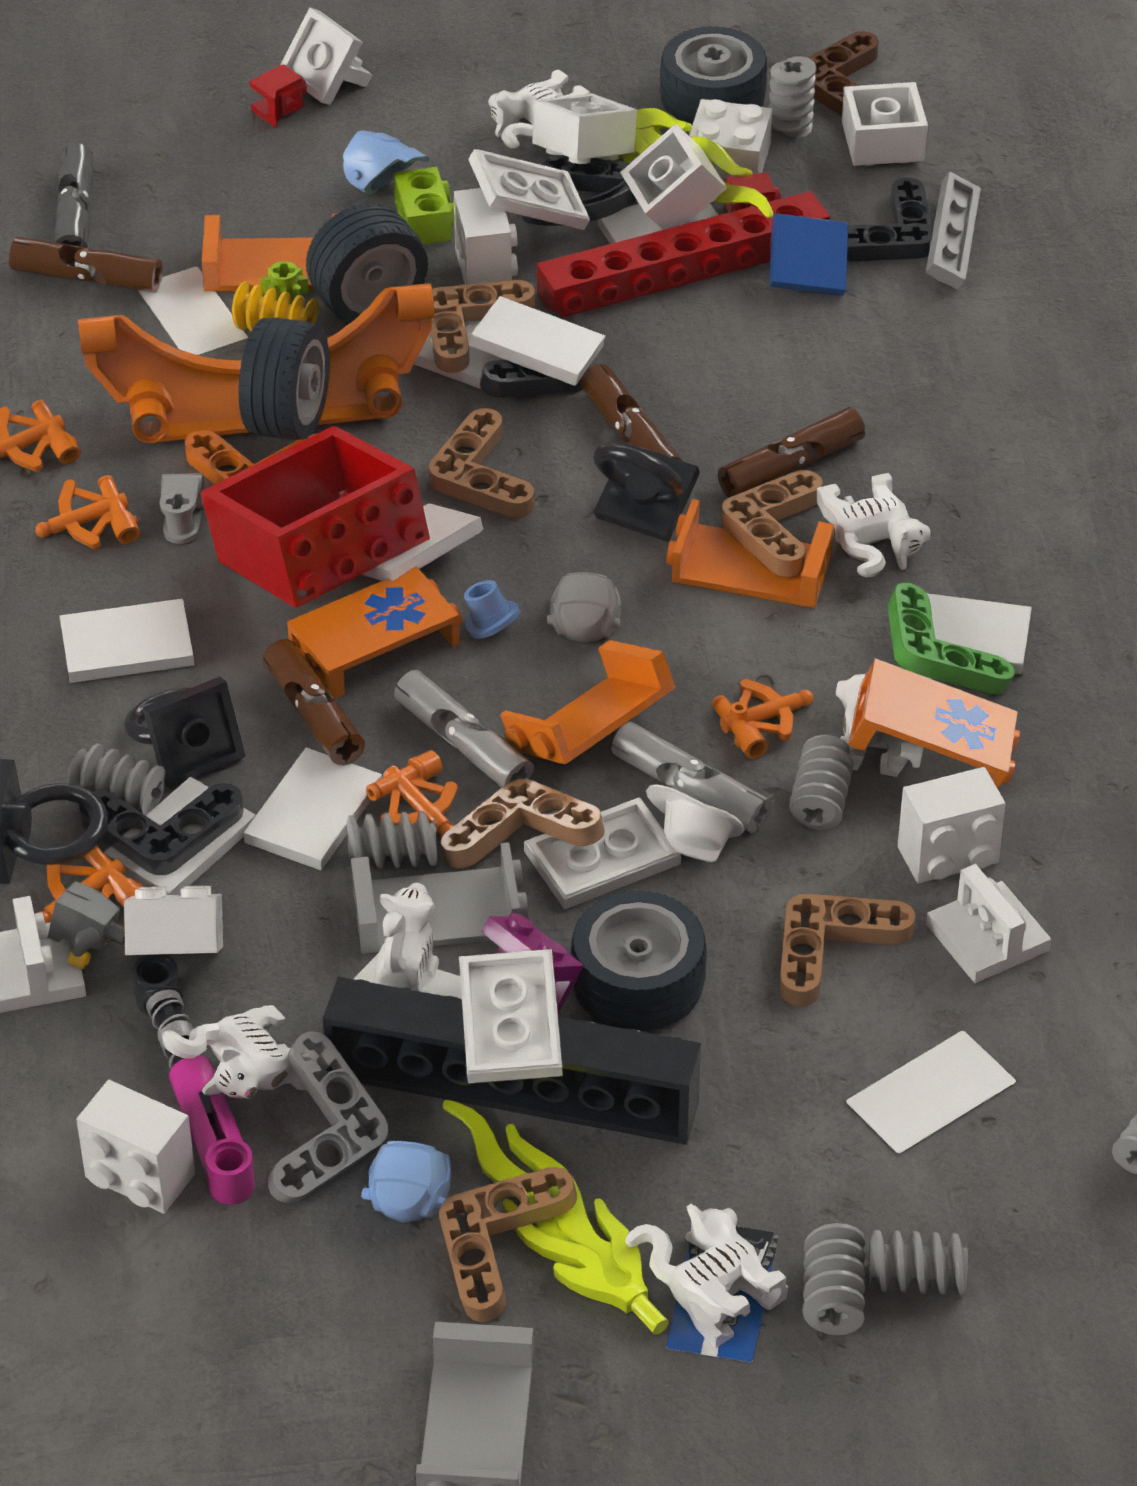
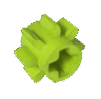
[261,261,309,304]

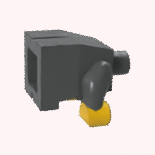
[47,881,125,969]

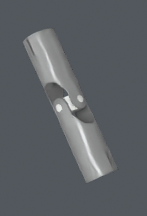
[394,670,534,787]
[611,721,772,833]

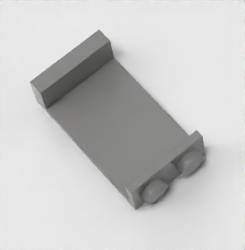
[351,842,528,954]
[416,1322,534,1486]

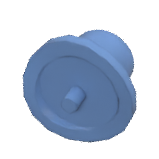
[464,580,521,639]

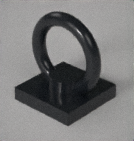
[593,442,700,542]
[124,676,246,788]
[0,759,108,884]

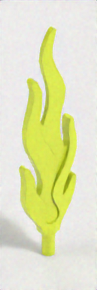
[620,108,773,219]
[443,1100,669,1335]

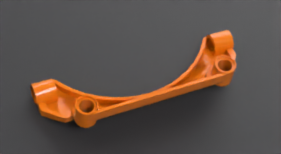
[78,283,434,444]

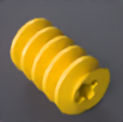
[232,281,319,332]

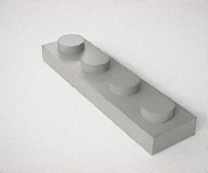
[926,171,981,290]

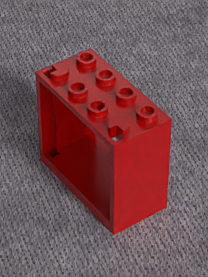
[200,426,430,608]

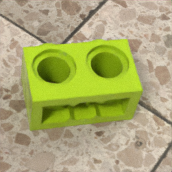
[394,166,455,245]

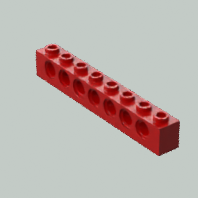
[537,191,830,318]

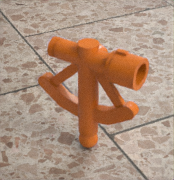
[0,400,81,472]
[35,475,141,549]
[711,679,814,760]
[366,750,458,838]
[37,846,144,923]

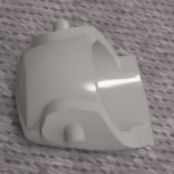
[547,572,621,644]

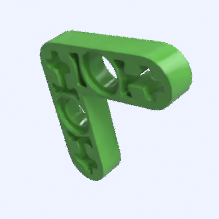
[887,583,1015,695]

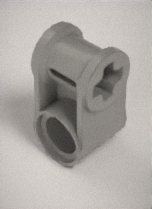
[159,473,206,544]

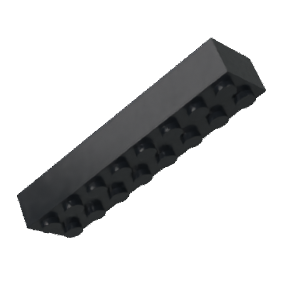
[323,977,701,1145]

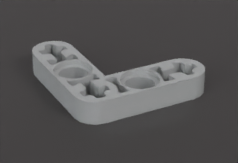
[268,1031,388,1203]

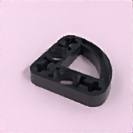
[522,155,637,226]

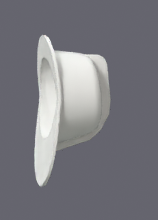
[646,784,745,863]

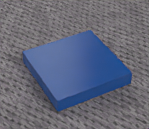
[770,213,848,296]

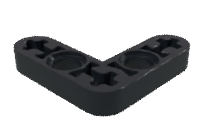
[847,177,933,261]
[479,309,589,397]
[79,783,244,875]

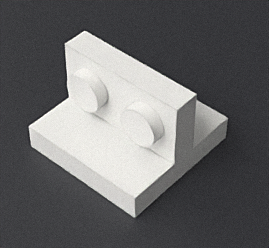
[281,7,372,105]
[926,864,1051,984]
[0,896,86,1013]

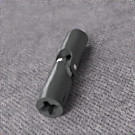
[54,143,93,248]

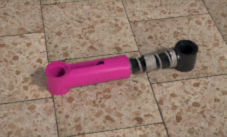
[132,954,255,1205]

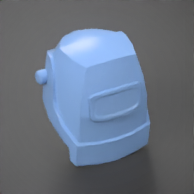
[343,130,430,195]
[362,1141,451,1223]

